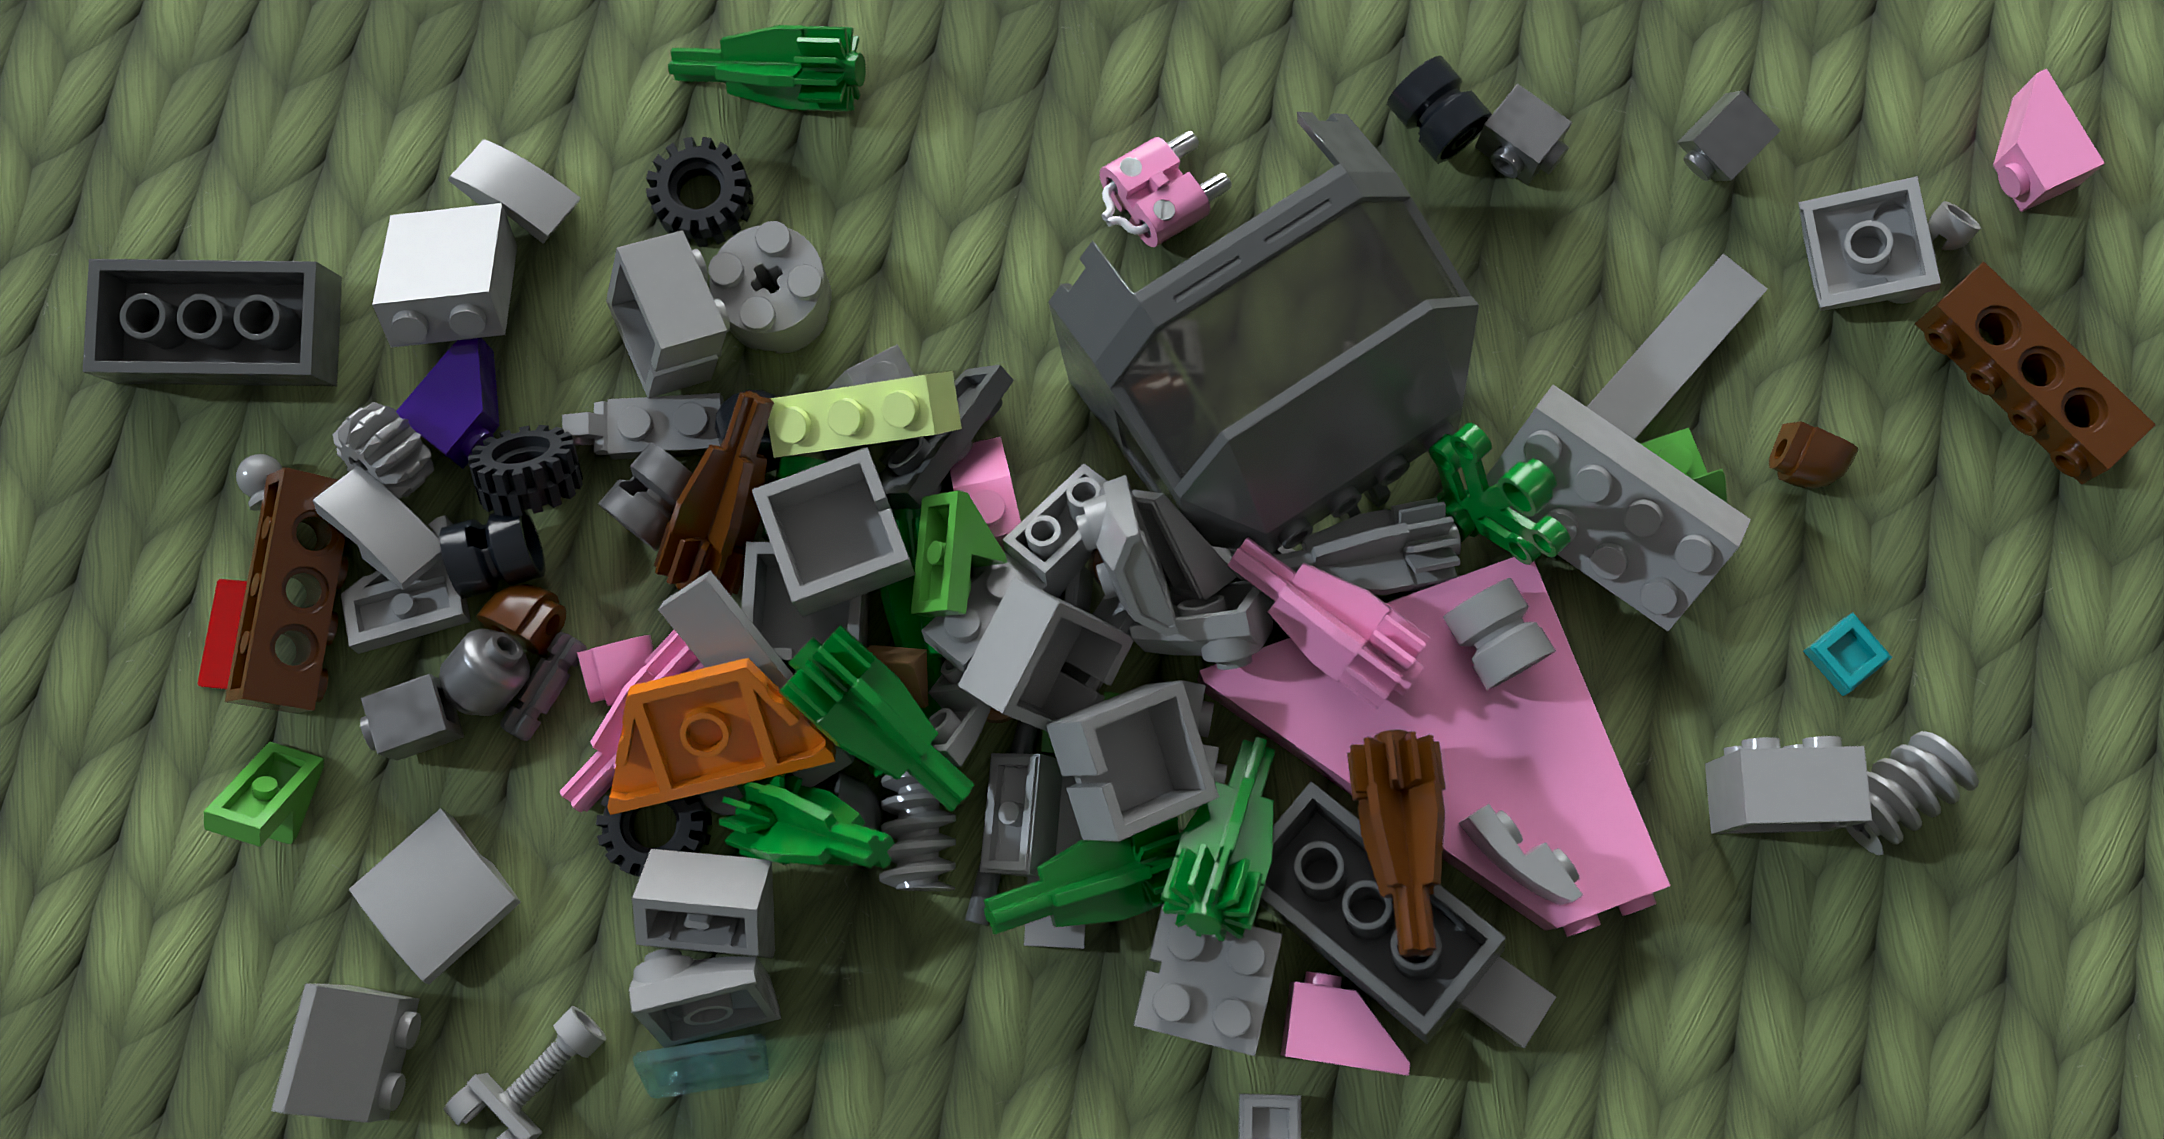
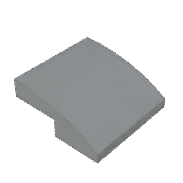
[349,808,521,985]

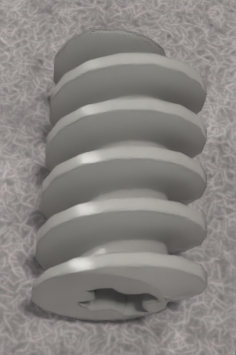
[1845,731,1979,856]
[879,771,956,891]

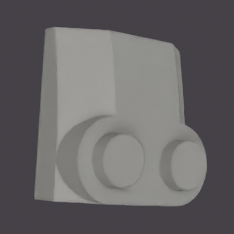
[1799,176,1941,311]
[1076,475,1179,637]
[1129,581,1274,670]
[629,948,781,1048]

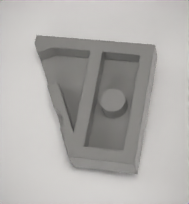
[341,515,471,654]

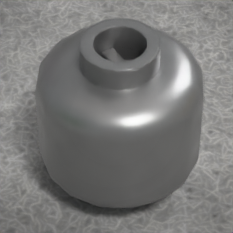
[439,629,530,716]

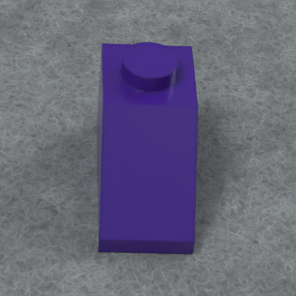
[396,338,500,469]

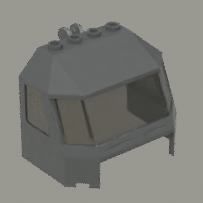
[1048,112,1479,554]

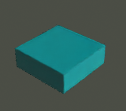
[1803,612,1893,696]

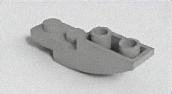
[922,464,1108,673]

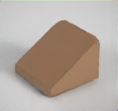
[867,645,928,708]

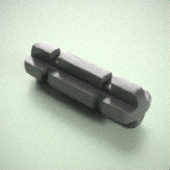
[500,632,587,741]

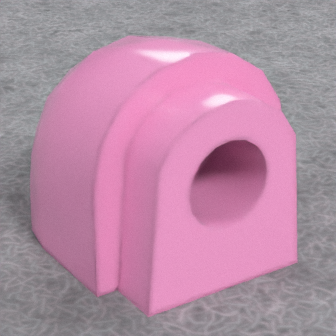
[577,635,654,706]

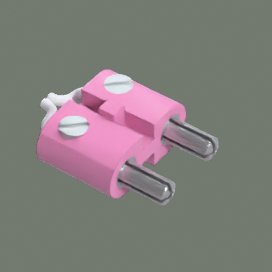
[1099,131,1231,247]

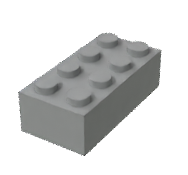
[1486,385,1751,631]

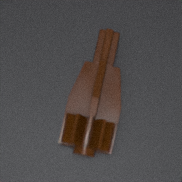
[654,391,774,596]
[1347,730,1446,957]

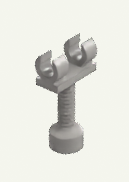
[443,1006,606,1139]

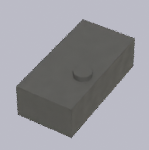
[83,259,342,386]
[1259,782,1506,1044]

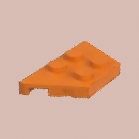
[607,658,836,815]

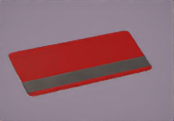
[197,579,247,689]

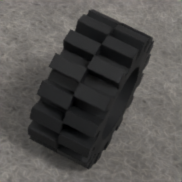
[646,137,754,247]
[468,425,583,516]
[596,794,712,877]

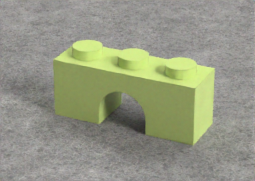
[768,371,962,458]

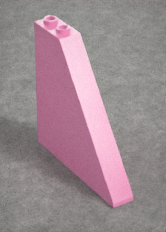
[1197,557,1670,937]

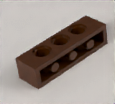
[1914,261,2156,485]
[225,467,348,714]

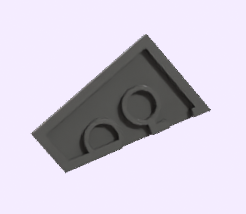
[878,365,1014,510]

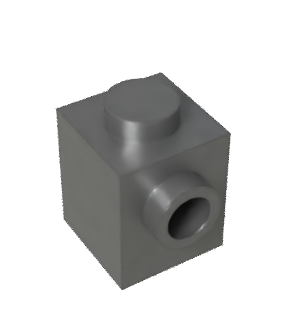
[1475,84,1572,186]
[1677,90,1781,181]
[360,674,464,761]

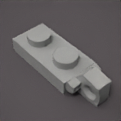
[562,393,724,460]

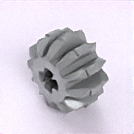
[333,402,434,499]

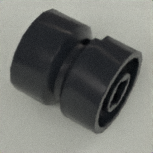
[1387,56,1492,164]
[439,510,546,599]

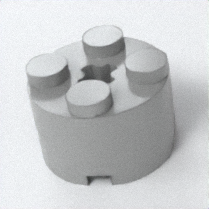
[708,221,832,354]

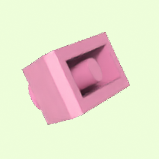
[1993,69,2105,212]
[950,437,1021,552]
[1281,972,1410,1076]

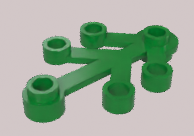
[1429,423,1571,565]

